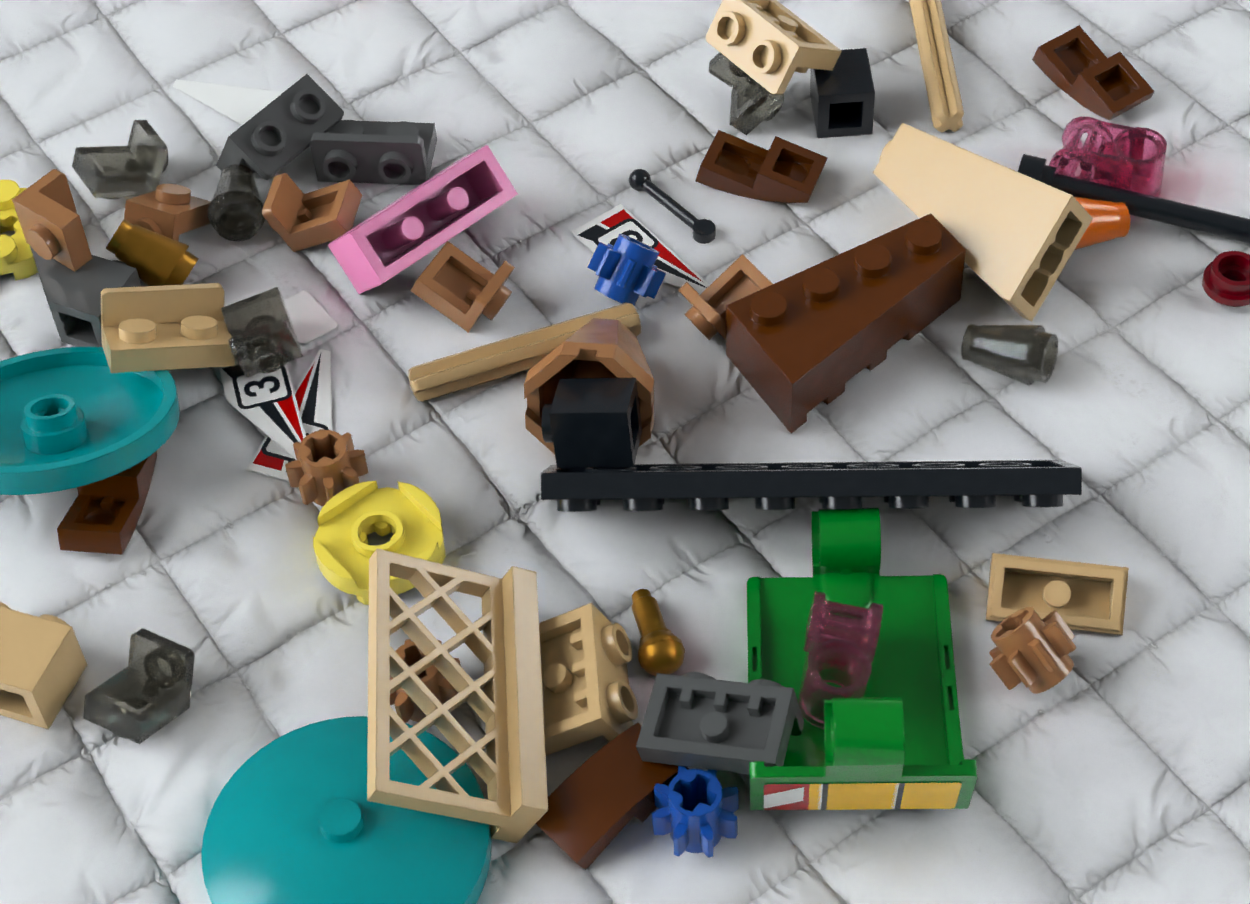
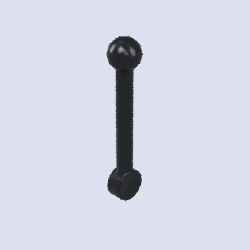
[629,169,716,244]

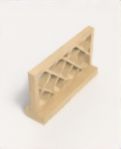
[367,548,548,843]

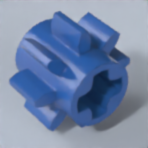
[587,234,666,306]
[652,766,739,858]

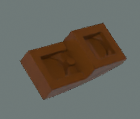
[1032,25,1155,120]
[695,130,828,203]
[57,451,157,555]
[536,722,689,870]

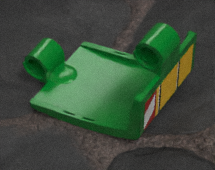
[747,508,978,811]

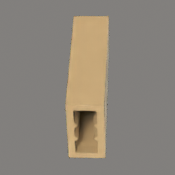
[873,123,1093,322]

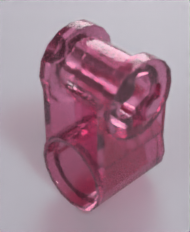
[1049,117,1167,197]
[798,591,883,729]

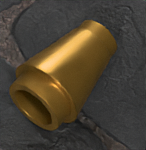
[106,219,199,286]

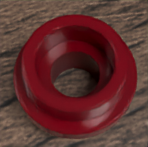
[1202,251,1250,307]

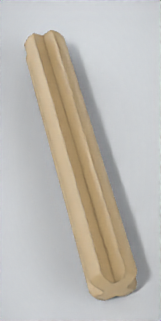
[909,0,964,133]
[408,303,641,402]

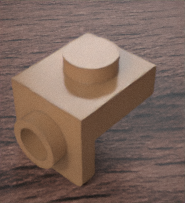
[12,169,92,272]
[262,173,362,252]
[124,184,212,241]
[410,241,515,333]
[678,254,773,340]

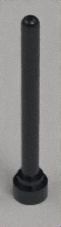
[1018,154,1250,243]

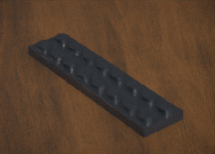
[541,460,1082,512]

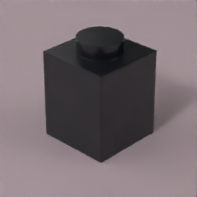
[810,48,875,138]
[542,378,642,468]

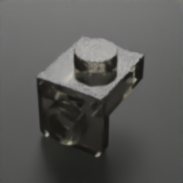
[709,52,784,135]
[72,120,168,200]
[221,287,303,377]
[83,628,195,744]

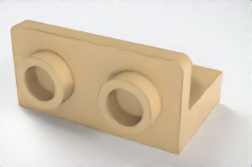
[706,0,842,95]
[101,283,235,373]
[539,603,638,756]

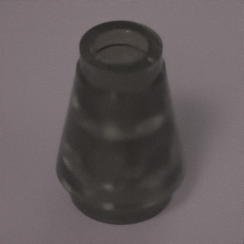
[208,164,265,241]
[961,324,1058,386]

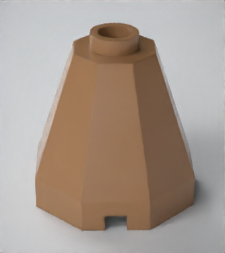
[524,318,654,454]

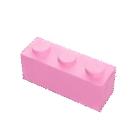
[328,145,518,294]

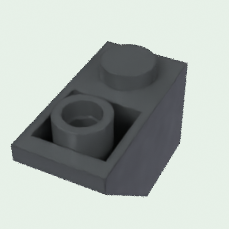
[30,245,142,347]

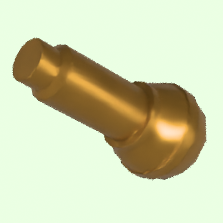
[632,589,685,676]

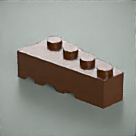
[726,213,966,434]

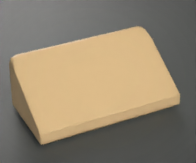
[986,553,1129,635]

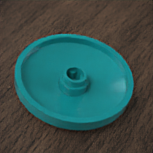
[0,347,180,495]
[201,716,492,904]

